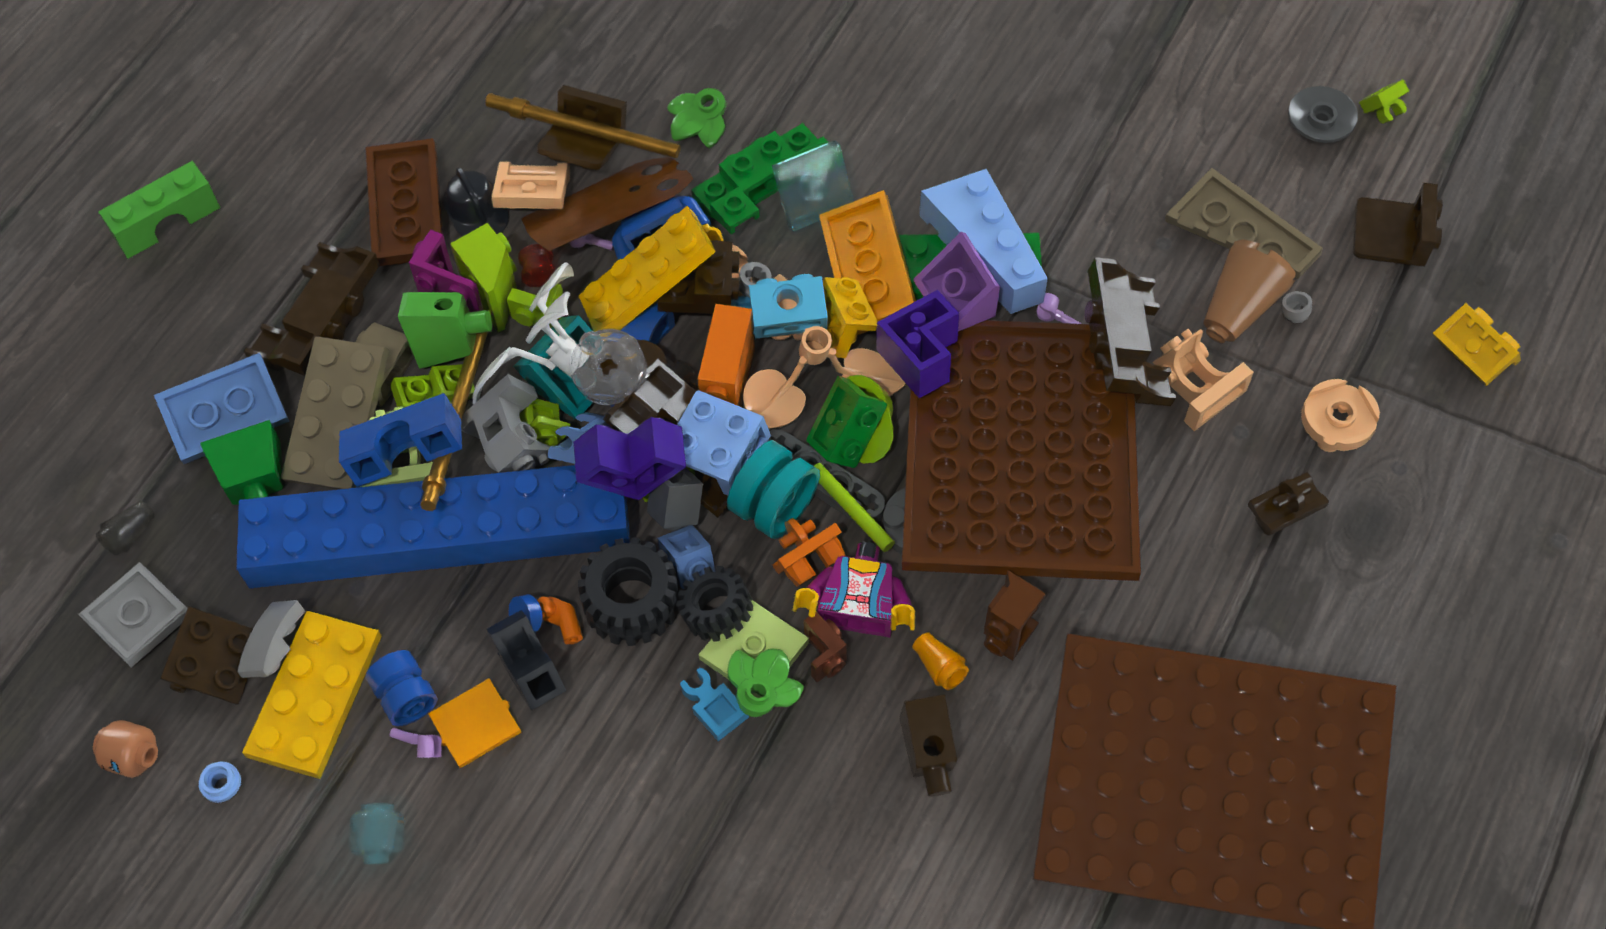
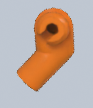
[537,596,583,644]

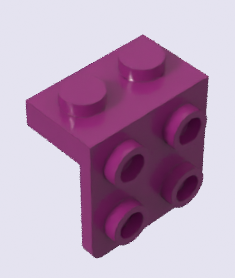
[409,230,484,312]

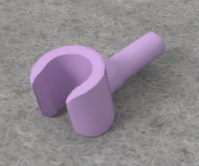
[569,234,614,251]
[1036,293,1081,324]
[390,728,442,758]

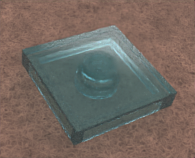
[772,140,854,232]

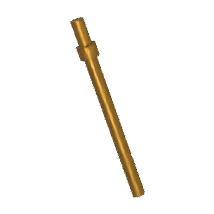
[485,93,681,159]

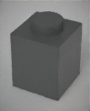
[647,467,703,530]

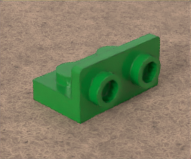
[806,376,887,468]

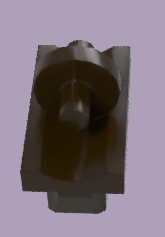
[1248,472,1329,536]

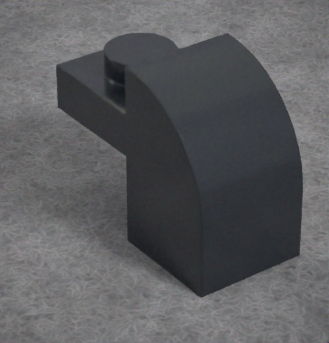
[486,610,566,711]

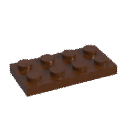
[366,138,443,266]

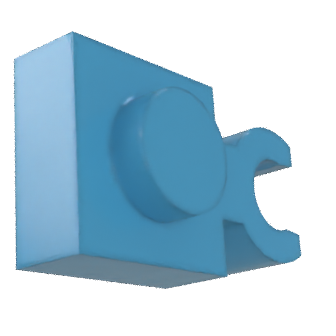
[680,668,749,741]

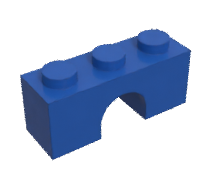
[339,393,462,487]

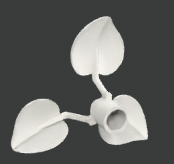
[473,262,591,405]

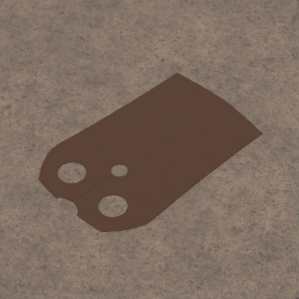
[521,157,693,251]

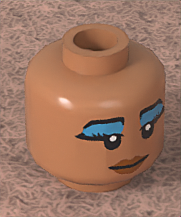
[93,720,158,778]

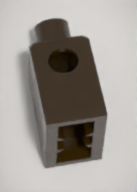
[900,694,957,797]

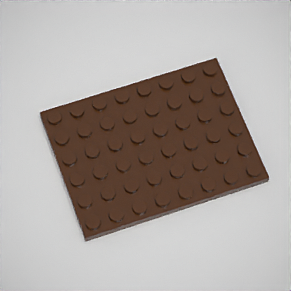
[902,320,1141,581]
[1033,633,1397,929]

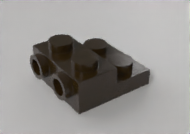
[658,241,739,314]

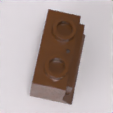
[983,570,1045,661]

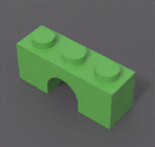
[98,161,220,259]

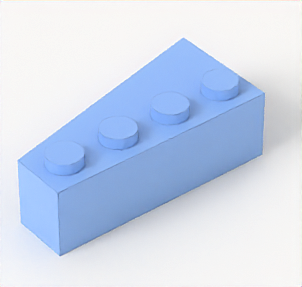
[920,169,1048,314]

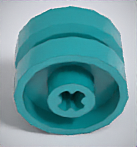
[727,440,820,539]

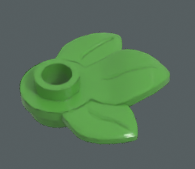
[667,88,726,149]
[727,649,804,717]

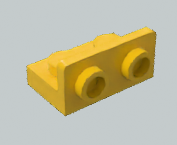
[823,277,878,358]
[1433,303,1521,386]

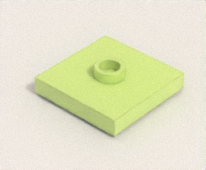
[699,600,809,698]

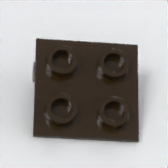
[160,606,253,705]

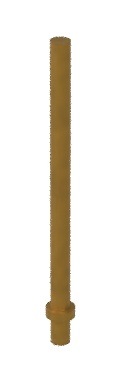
[420,332,488,511]

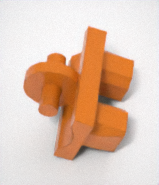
[772,518,846,587]

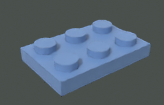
[154,353,289,464]

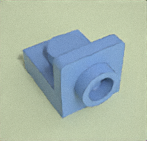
[657,525,715,589]

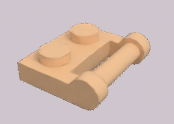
[492,161,570,210]

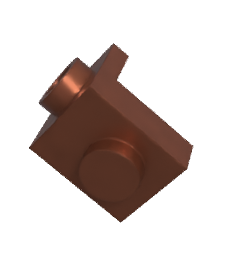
[804,612,847,682]

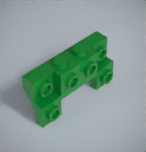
[691,123,844,234]

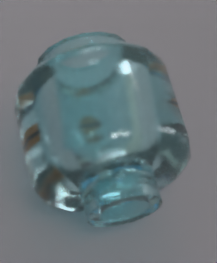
[349,803,405,865]

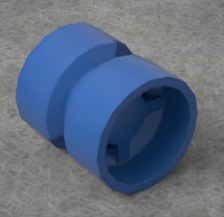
[365,650,438,726]

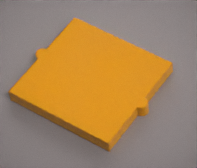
[428,679,522,768]

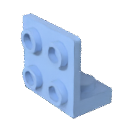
[677,390,771,495]

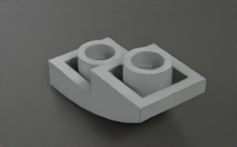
[238,600,306,678]

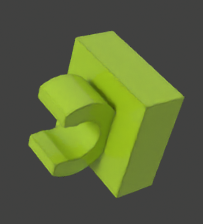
[1359,79,1409,124]

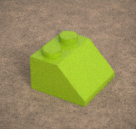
[450,223,517,332]

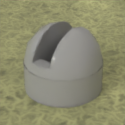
[1282,291,1312,323]

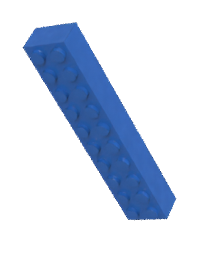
[237,465,630,588]

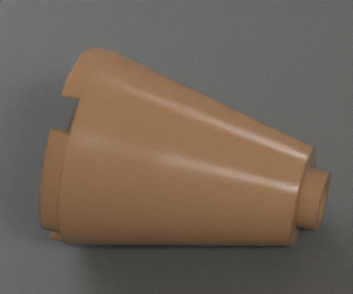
[1203,239,1296,343]

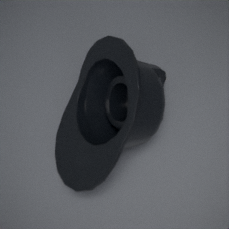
[443,167,509,237]

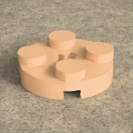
[1301,379,1380,452]

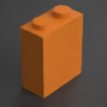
[698,304,755,407]

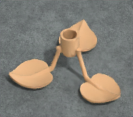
[743,274,905,429]

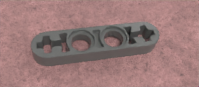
[768,430,885,523]

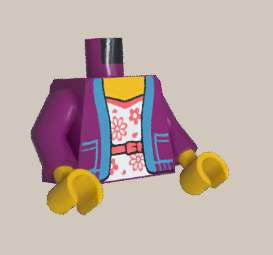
[792,542,915,638]

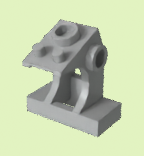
[461,374,550,473]

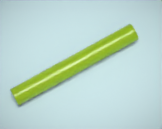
[814,463,895,552]

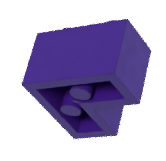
[876,290,959,398]
[573,417,686,500]

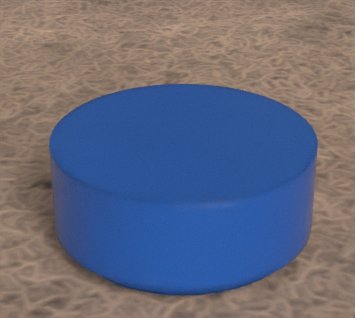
[509,594,543,632]

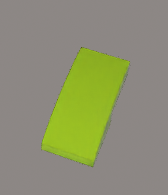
[390,364,475,408]

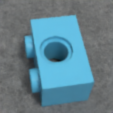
[749,274,828,339]

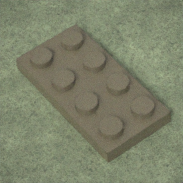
[281,336,389,490]

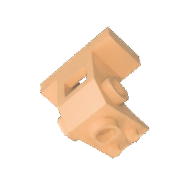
[1153,328,1254,431]

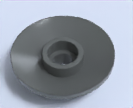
[1288,86,1358,143]

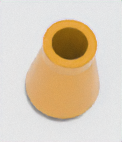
[912,632,969,690]

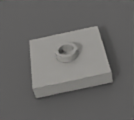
[78,562,188,667]

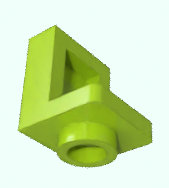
[507,284,563,328]
[519,398,570,447]

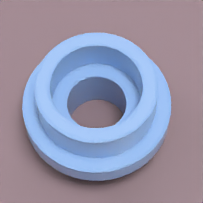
[199,762,241,803]

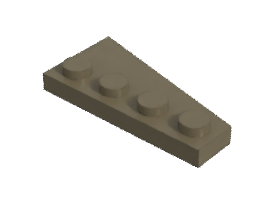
[1165,168,1323,279]

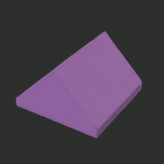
[913,232,1000,331]

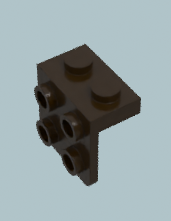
[537,85,627,170]
[1353,182,1443,267]

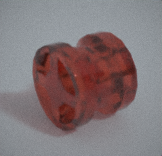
[518,244,556,288]

